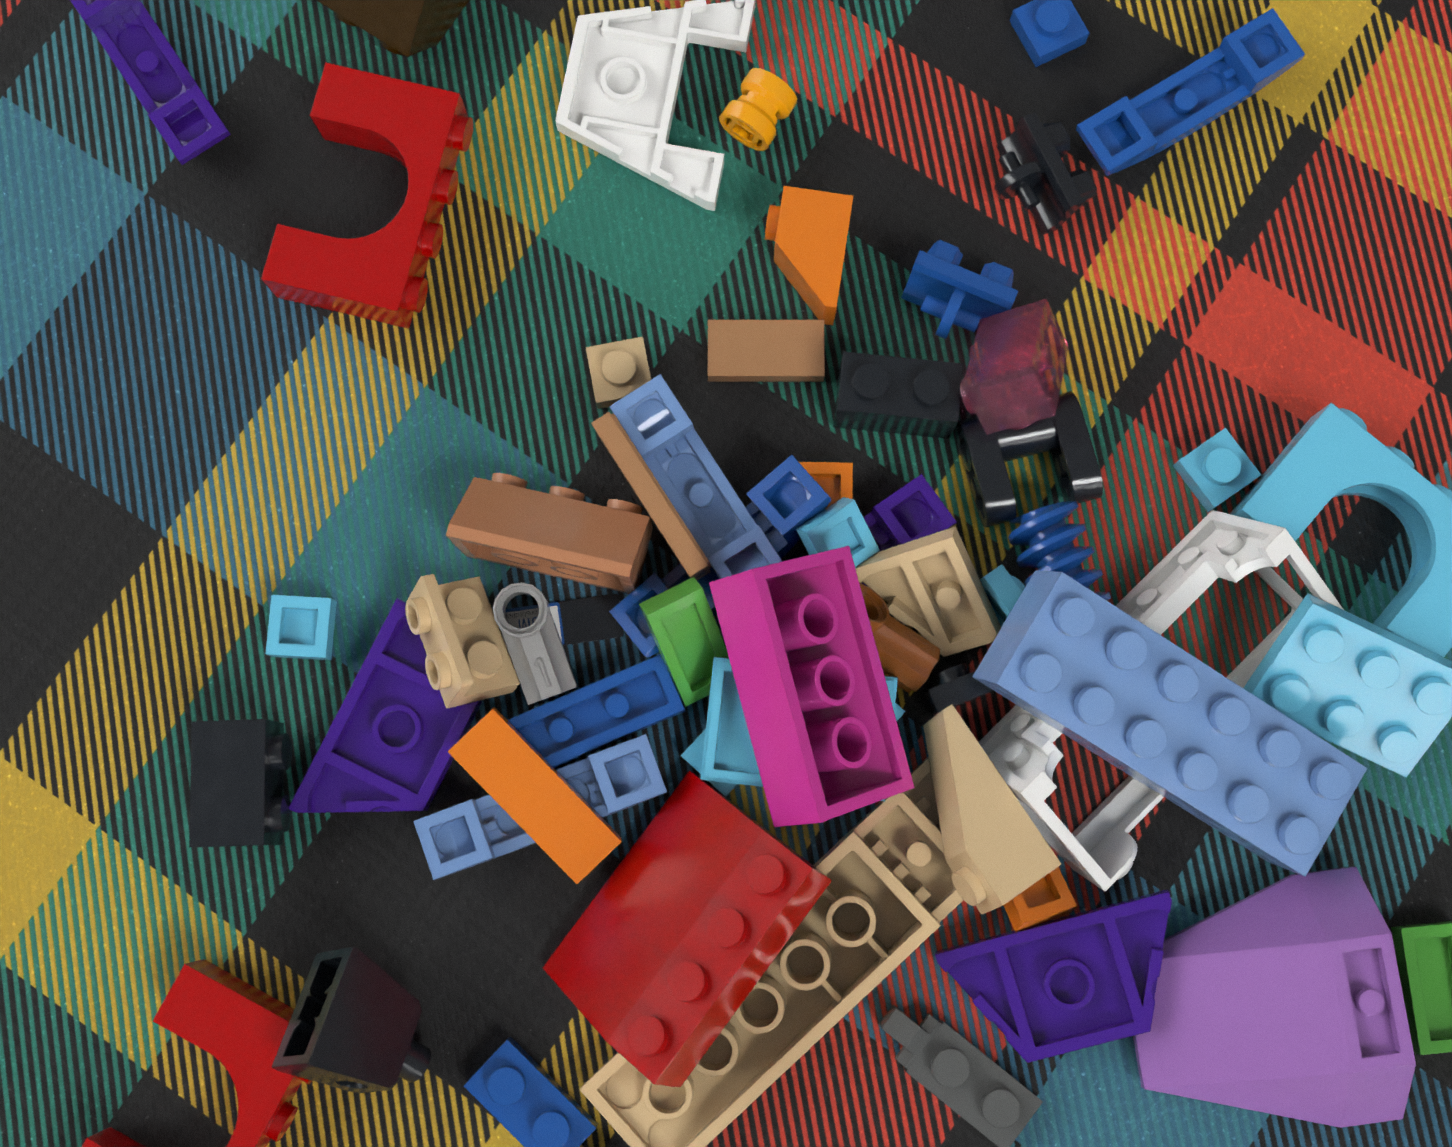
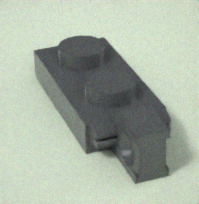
[878,1005,1043,1147]

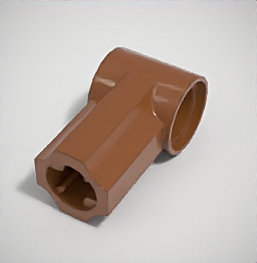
[859,583,941,693]

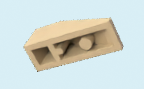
[923,704,1061,915]

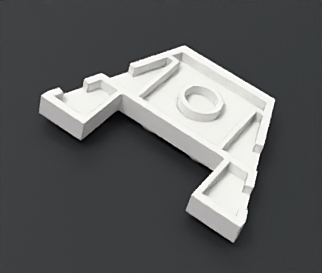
[555,0,755,211]

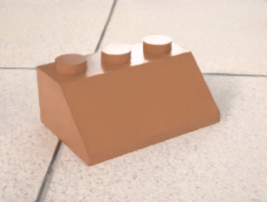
[446,473,653,594]

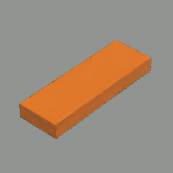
[448,707,622,884]

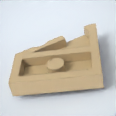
[855,526,1001,657]

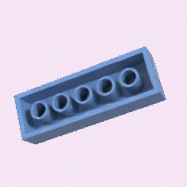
[972,570,1367,877]

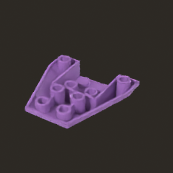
[1133,866,1416,1128]

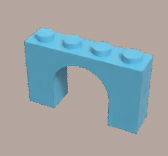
[1230,402,1452,657]

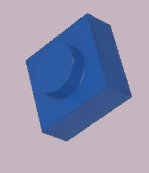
[1009,0,1090,67]

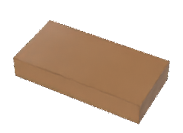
[708,320,825,382]

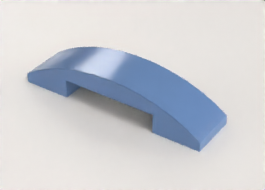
[609,374,782,579]
[413,734,667,880]

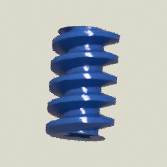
[1008,501,1111,601]

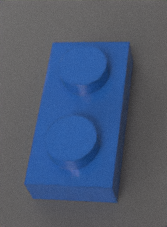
[464,1036,598,1147]

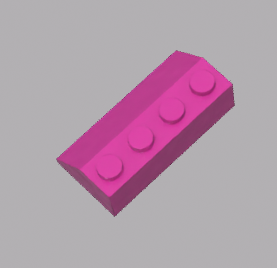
[709,546,915,827]

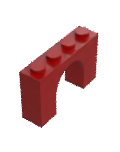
[261,63,473,329]
[82,959,312,1147]

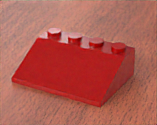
[543,770,832,1088]

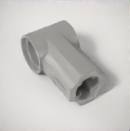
[493,582,578,705]

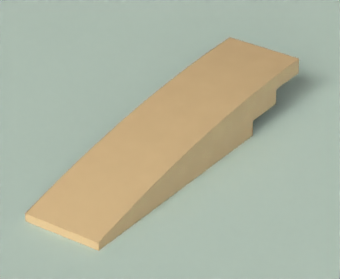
[579,757,963,1147]

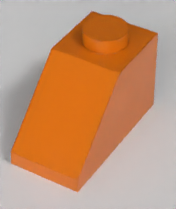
[765,186,853,325]

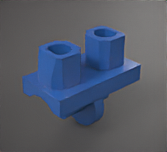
[901,240,1018,339]

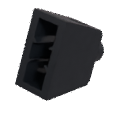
[272,947,431,1093]

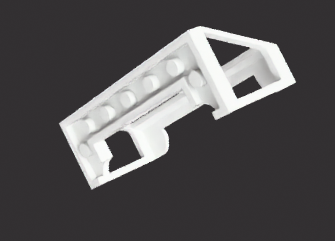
[979,510,1344,892]

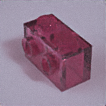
[960,299,1069,434]

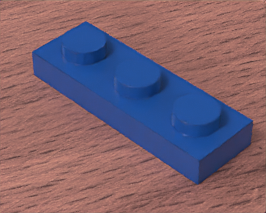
[508,654,685,768]

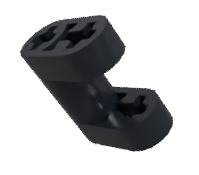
[955,391,1103,527]

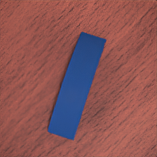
[1076,8,1305,176]
[609,455,831,658]

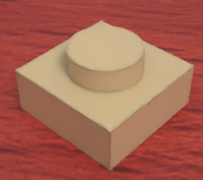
[586,337,651,409]

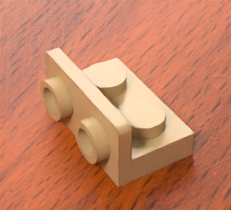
[405,574,520,709]

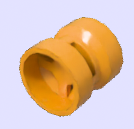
[719,68,797,151]

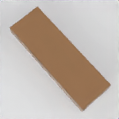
[591,412,711,580]

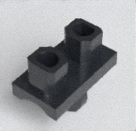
[994,112,1097,235]

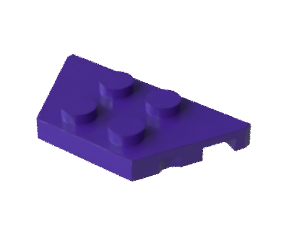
[289,598,482,813]
[935,890,1172,1063]

